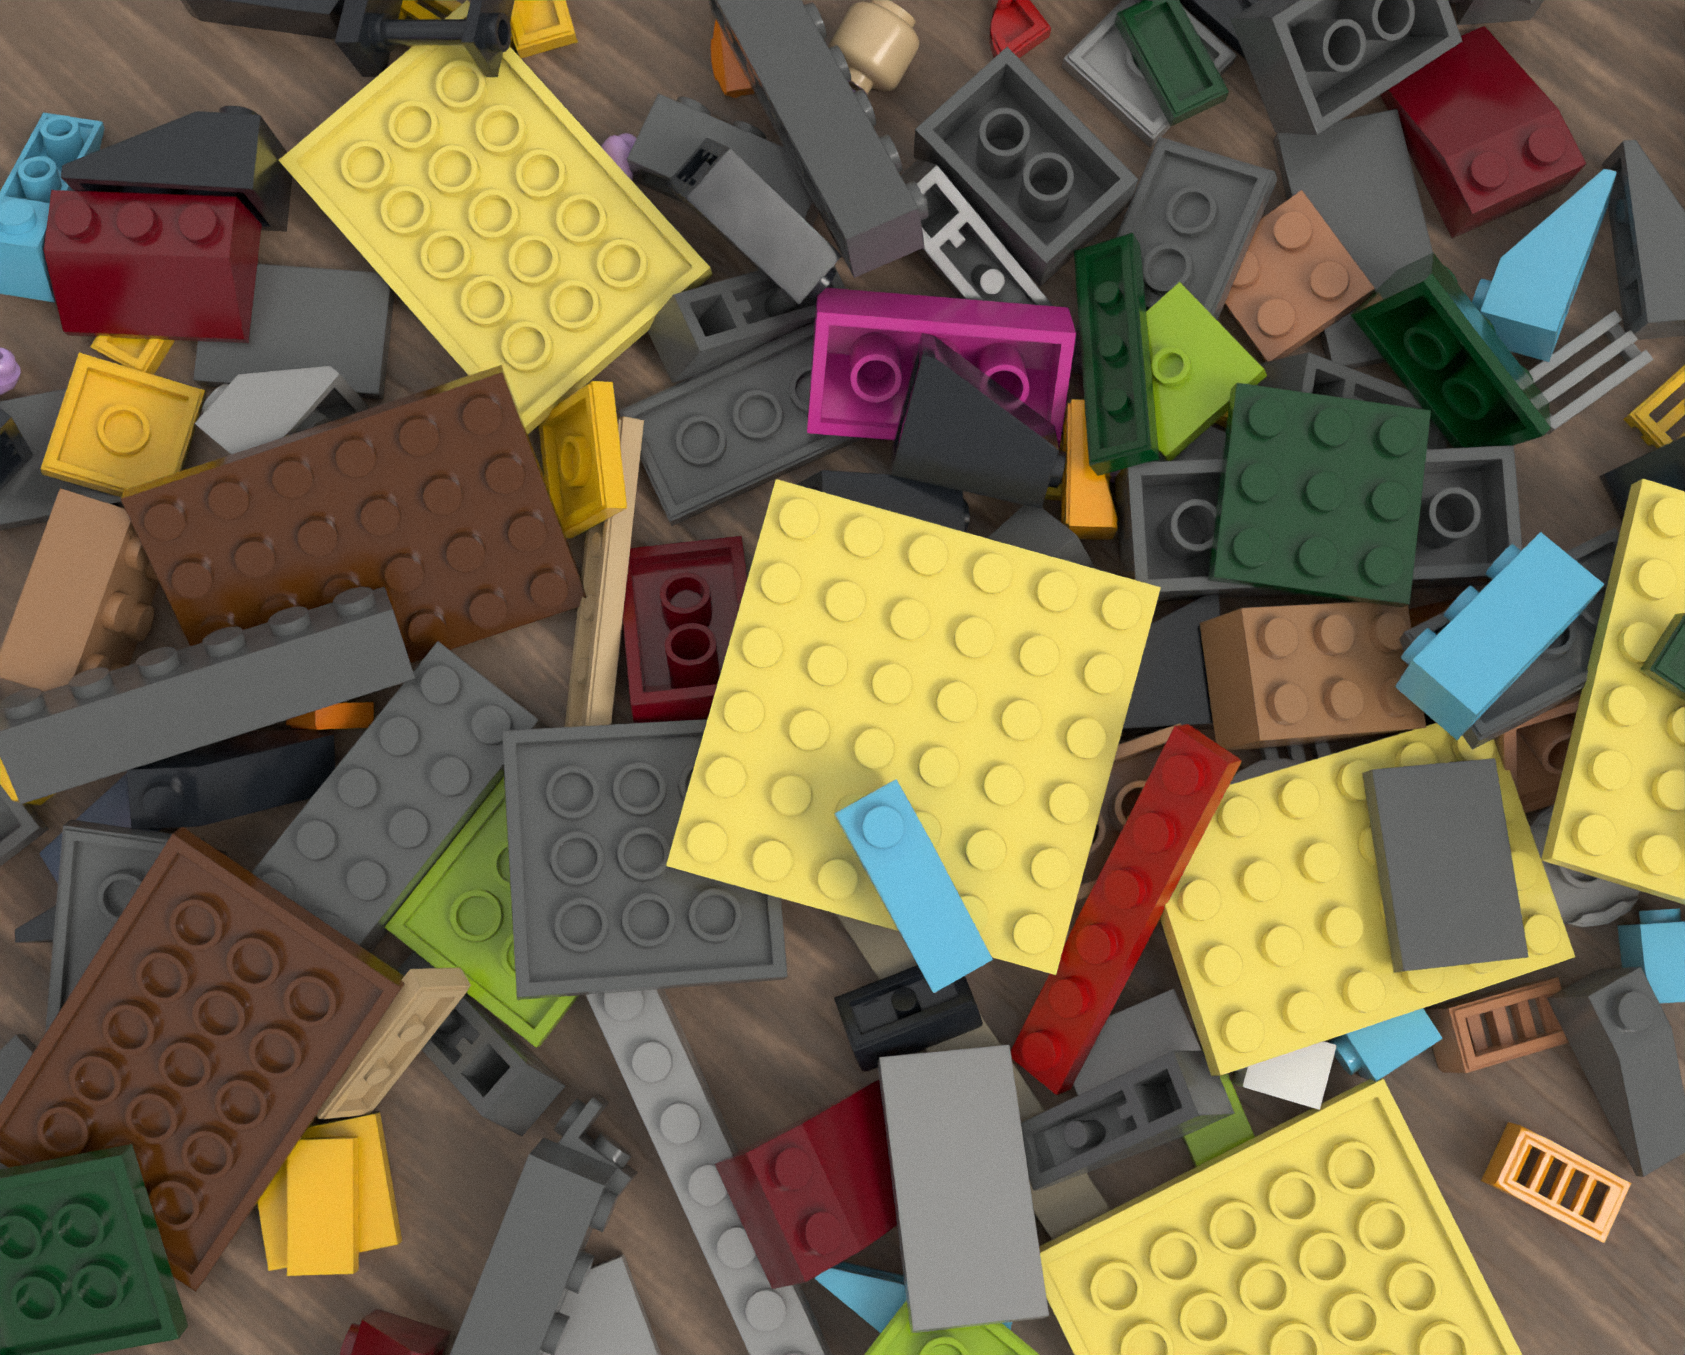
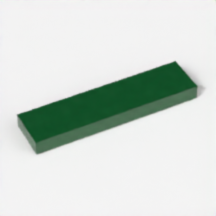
[1074,233,1159,476]

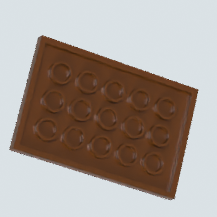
[121,365,587,663]
[0,827,404,1292]

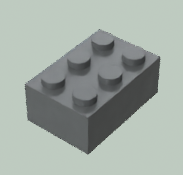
[1230,0,1462,135]
[913,47,1138,287]

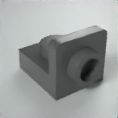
[554,1094,638,1196]

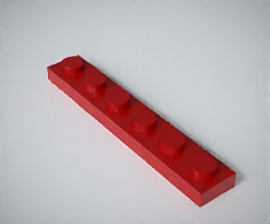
[1010,724,1242,1095]

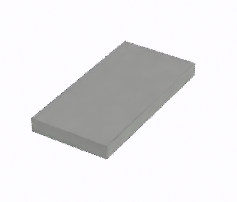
[877,1045,1049,1333]

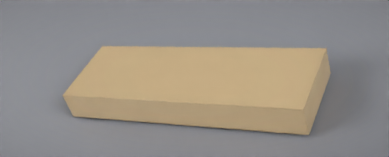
[316,967,471,1119]

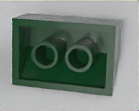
[1350,252,1551,448]

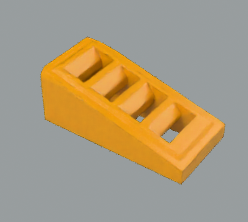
[1061,399,1118,540]
[1481,1122,1631,1243]

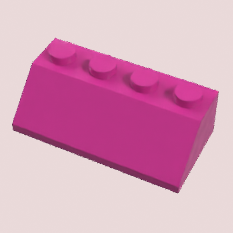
[807,288,1076,448]

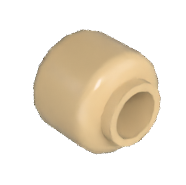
[829,0,919,95]

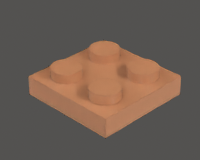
[1224,190,1375,362]

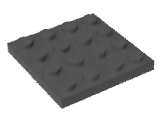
[502,719,788,1000]

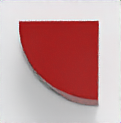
[989,0,1051,58]

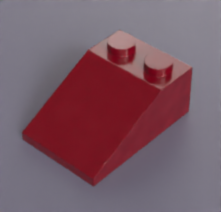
[1380,26,1586,239]
[623,536,747,723]
[715,1079,897,1289]

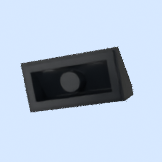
[834,965,983,1072]

